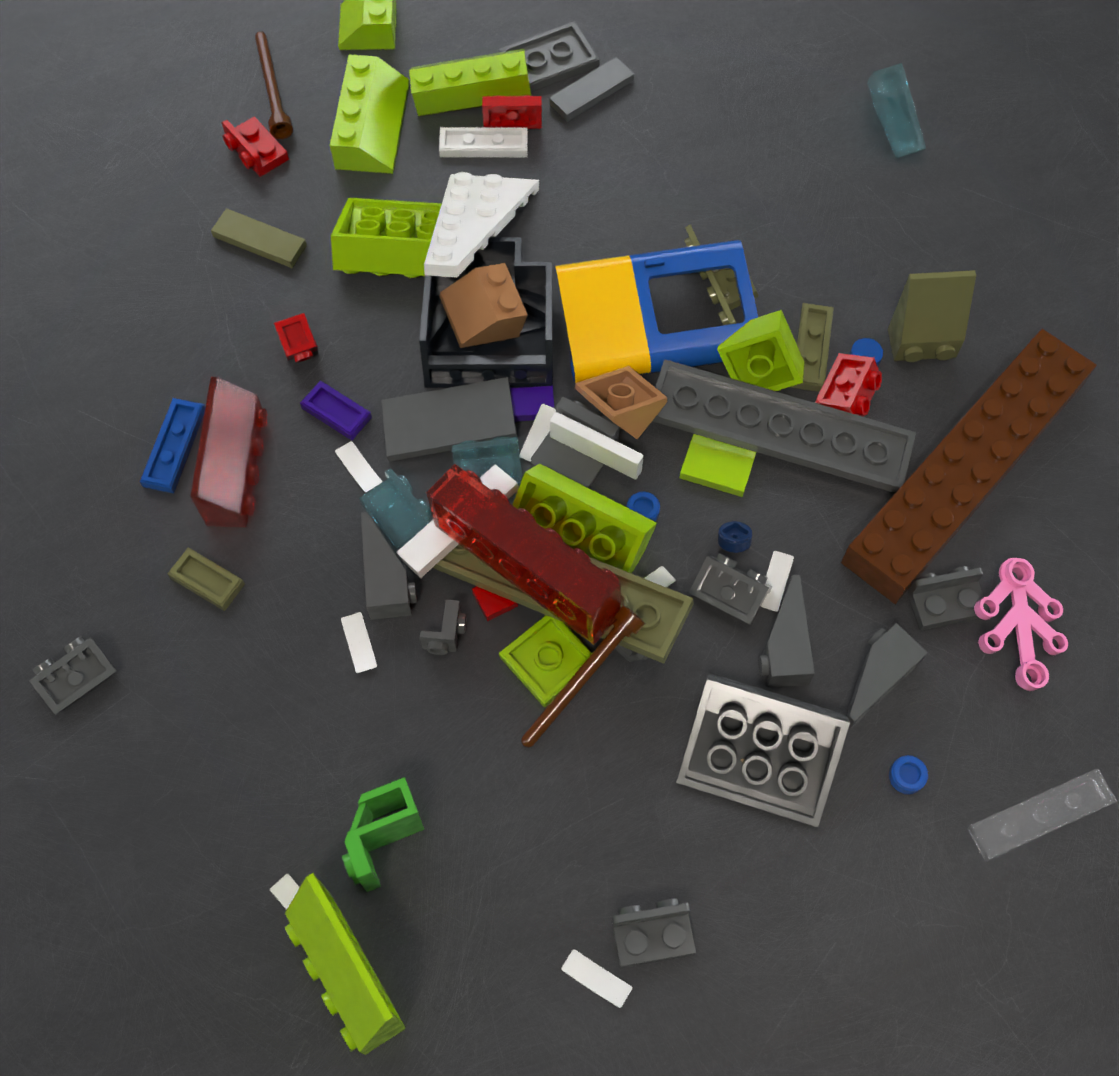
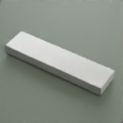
[396,464,519,578]

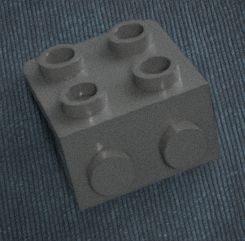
[531,397,620,488]

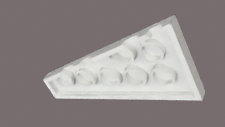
[424,172,539,277]

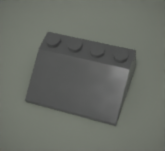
[676,673,850,827]

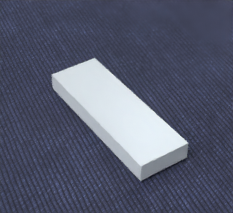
[439,127,528,157]
[550,412,644,480]

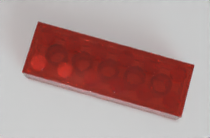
[426,464,621,645]

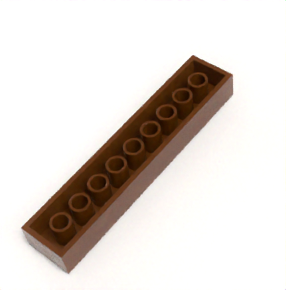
[841,328,1097,605]

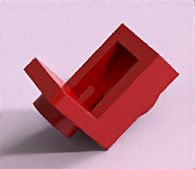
[274,313,318,363]

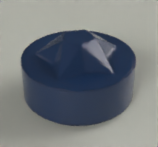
[718,521,752,553]

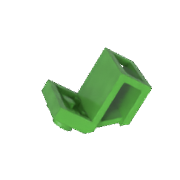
[342,777,424,892]

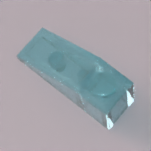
[867,63,926,159]

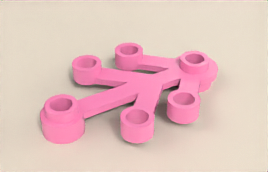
[974,558,1068,691]

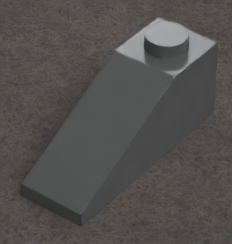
[361,512,417,620]
[758,575,815,688]
[846,623,928,731]

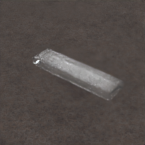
[968,768,1117,862]

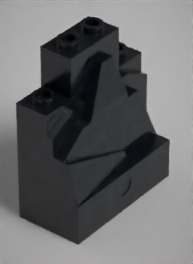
[419,237,553,388]

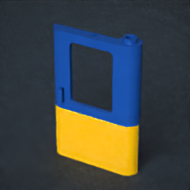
[554,240,758,384]

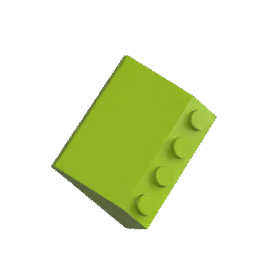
[331,198,442,278]
[285,873,406,1055]

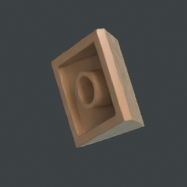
[575,366,667,439]

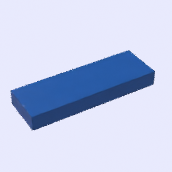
[140,398,206,493]

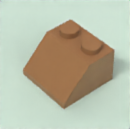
[439,263,528,348]

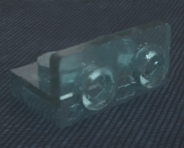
[452,436,523,496]
[359,468,432,550]

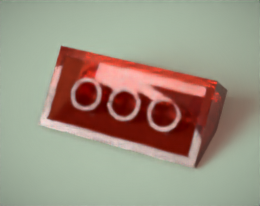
[190,377,267,528]

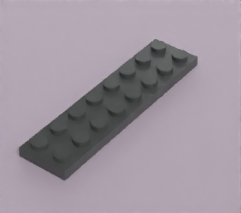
[652,359,916,493]

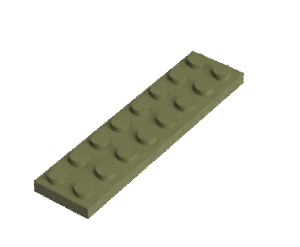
[433,501,694,664]

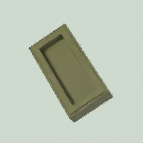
[167,547,245,611]

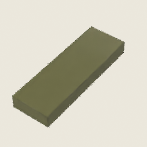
[211,208,307,268]
[791,303,834,392]

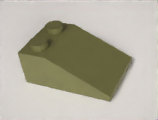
[888,270,976,362]

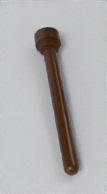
[255,31,293,139]
[521,605,646,748]

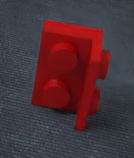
[482,95,542,129]
[222,116,289,177]
[815,353,882,417]

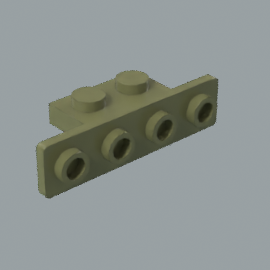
[684,224,759,325]

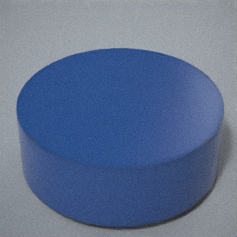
[850,338,883,366]
[627,492,660,522]
[889,755,928,794]

